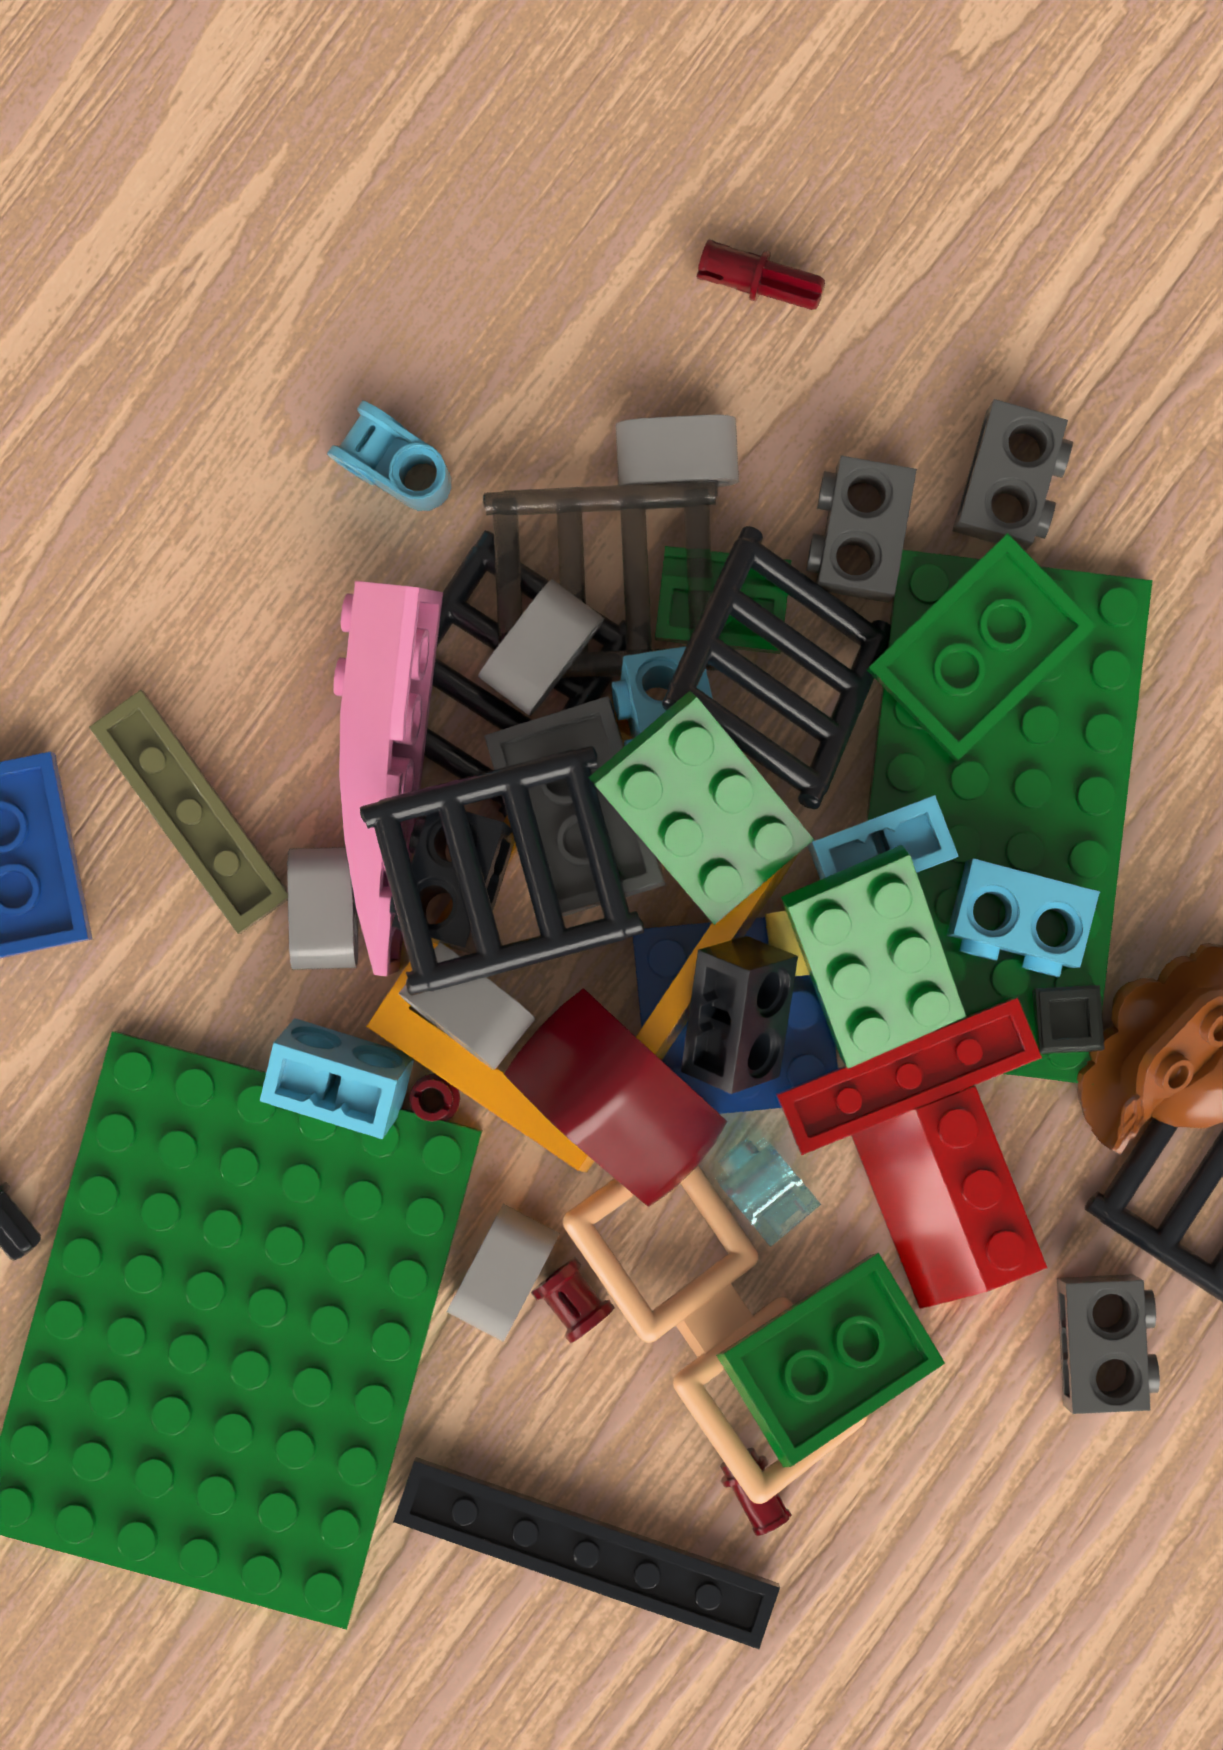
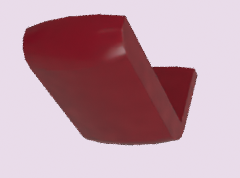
[504,988,728,1207]

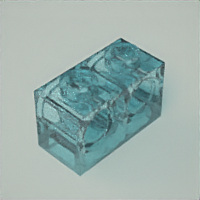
[716,1137,821,1247]

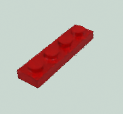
[776,997,1042,1155]

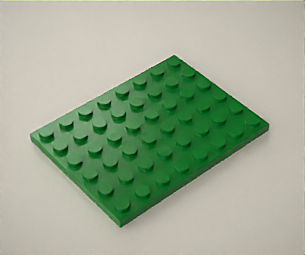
[0,1031,483,1630]

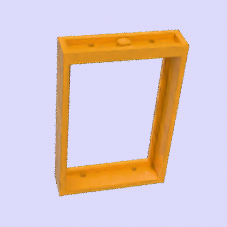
[366,714,800,1173]

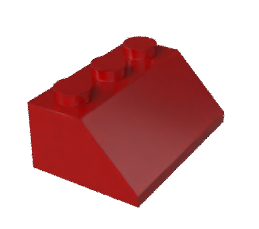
[851,1086,1048,1309]

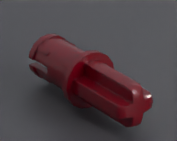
[697,239,825,310]

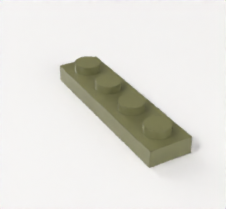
[89,690,288,934]

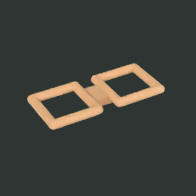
[563,1165,867,1504]

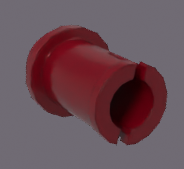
[409,1073,461,1122]
[720,1448,792,1536]

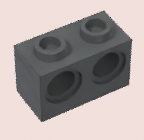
[952,399,1073,551]
[806,456,917,603]
[1057,1274,1160,1414]

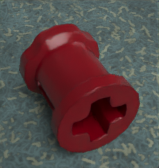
[531,1257,615,1343]

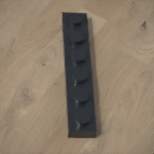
[393,1457,780,1649]

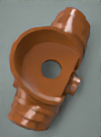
[1077,943,1223,1154]

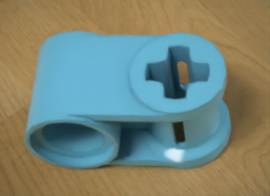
[327,400,452,511]

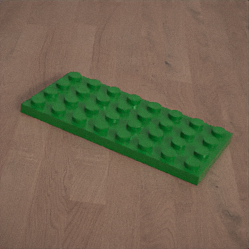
[838,550,1153,1085]

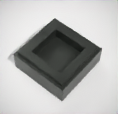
[1032,985,1104,1054]

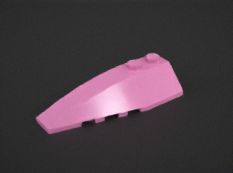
[334,581,443,976]

